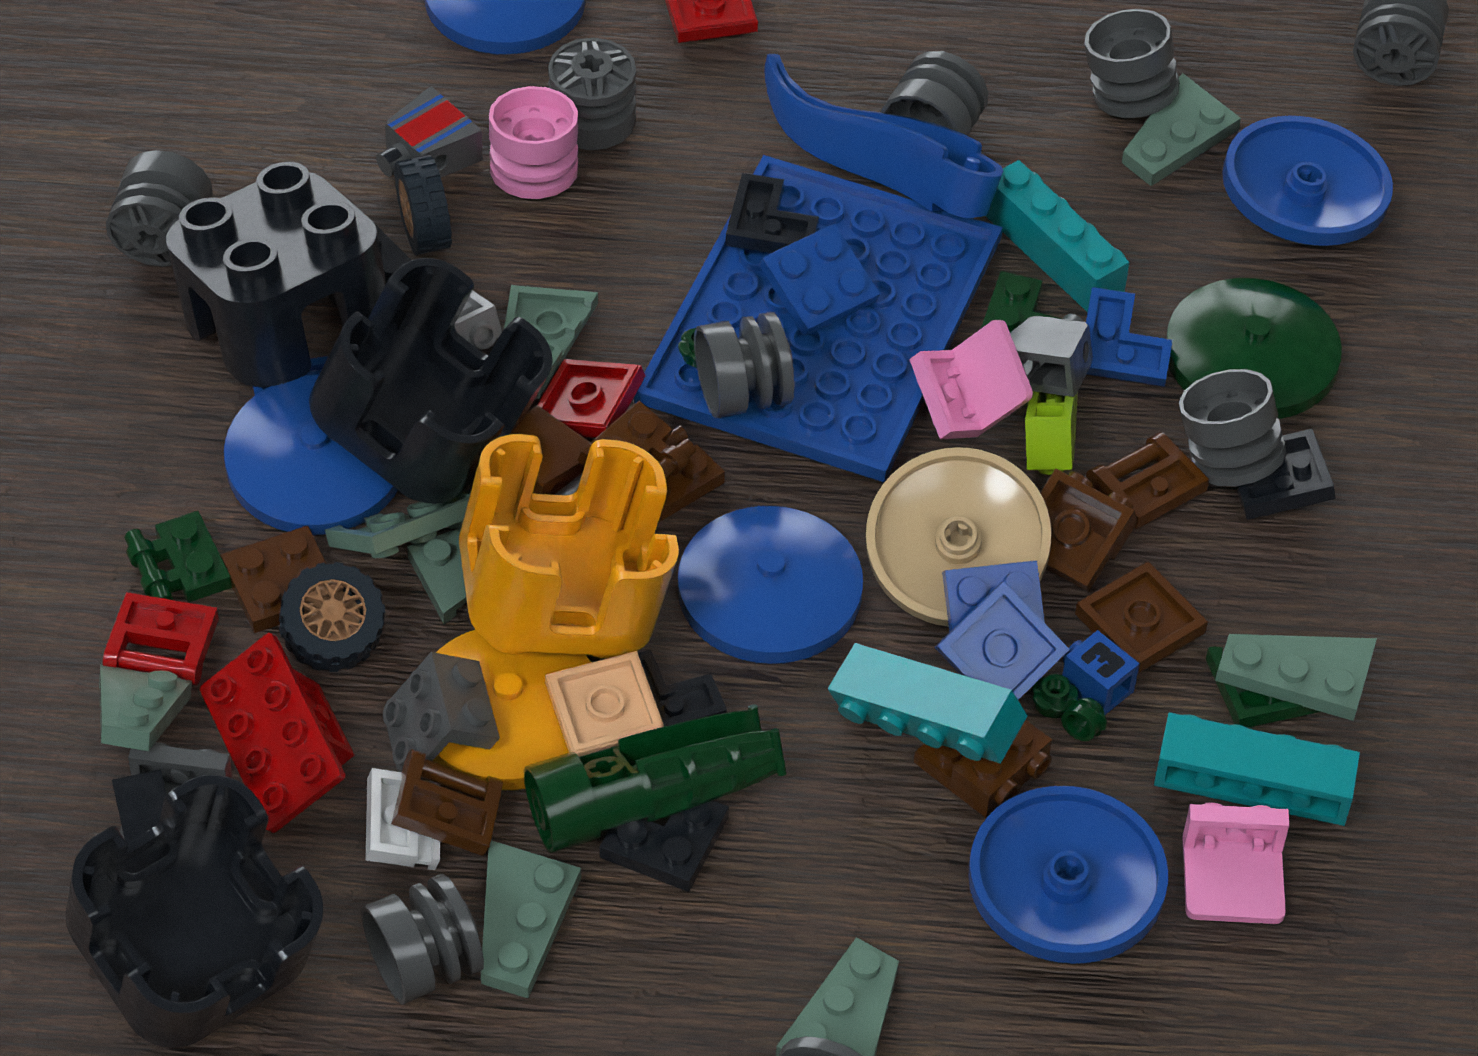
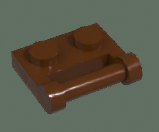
[1086,432,1209,529]
[391,749,503,856]

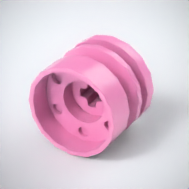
[489,86,578,199]

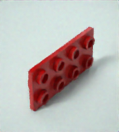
[199,633,355,833]

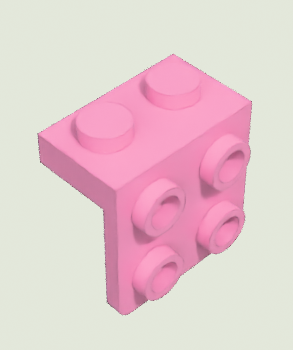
[909,320,1033,439]
[1182,803,1289,924]

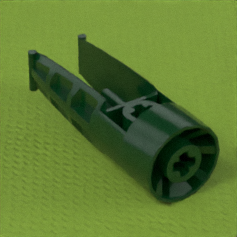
[524,704,787,853]

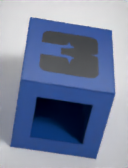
[1062,630,1140,715]

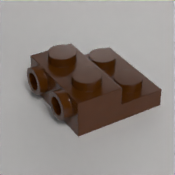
[1040,468,1137,592]
[914,720,1052,818]

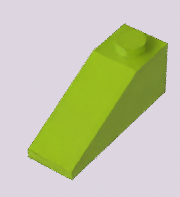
[1025,391,1078,475]

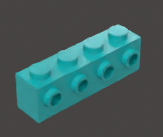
[986,160,1130,313]
[828,643,1028,764]
[1154,712,1360,826]

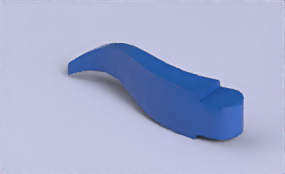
[764,54,1004,219]

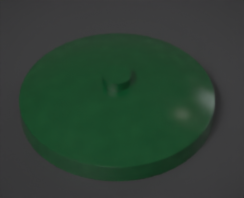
[1166,278,1342,419]

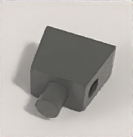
[1010,314,1093,397]

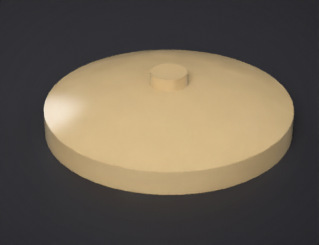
[866,447,1051,627]

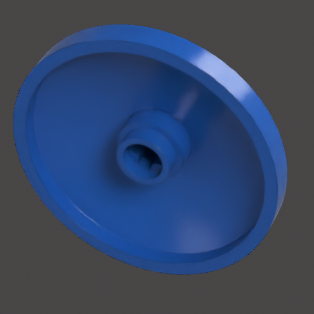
[425,0,586,54]
[1222,116,1393,246]
[224,375,398,535]
[678,506,863,664]
[968,786,1168,964]

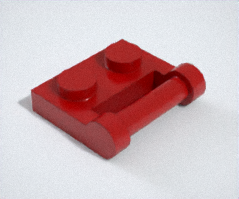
[103,592,219,686]

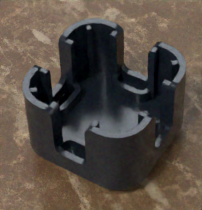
[166,162,387,387]
[309,258,553,504]
[66,775,323,1048]

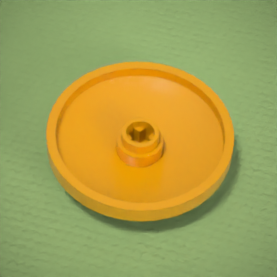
[433,629,592,790]

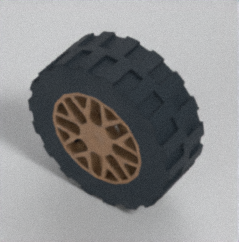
[394,155,452,255]
[279,562,385,672]

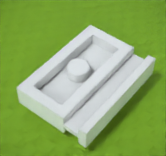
[365,768,441,870]

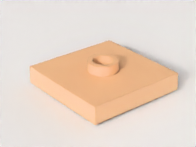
[545,651,664,757]

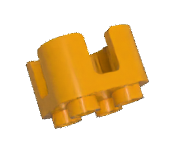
[459,434,679,658]

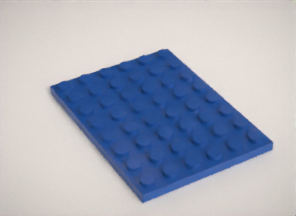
[634,155,1003,482]

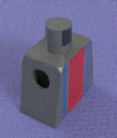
[376,86,483,177]

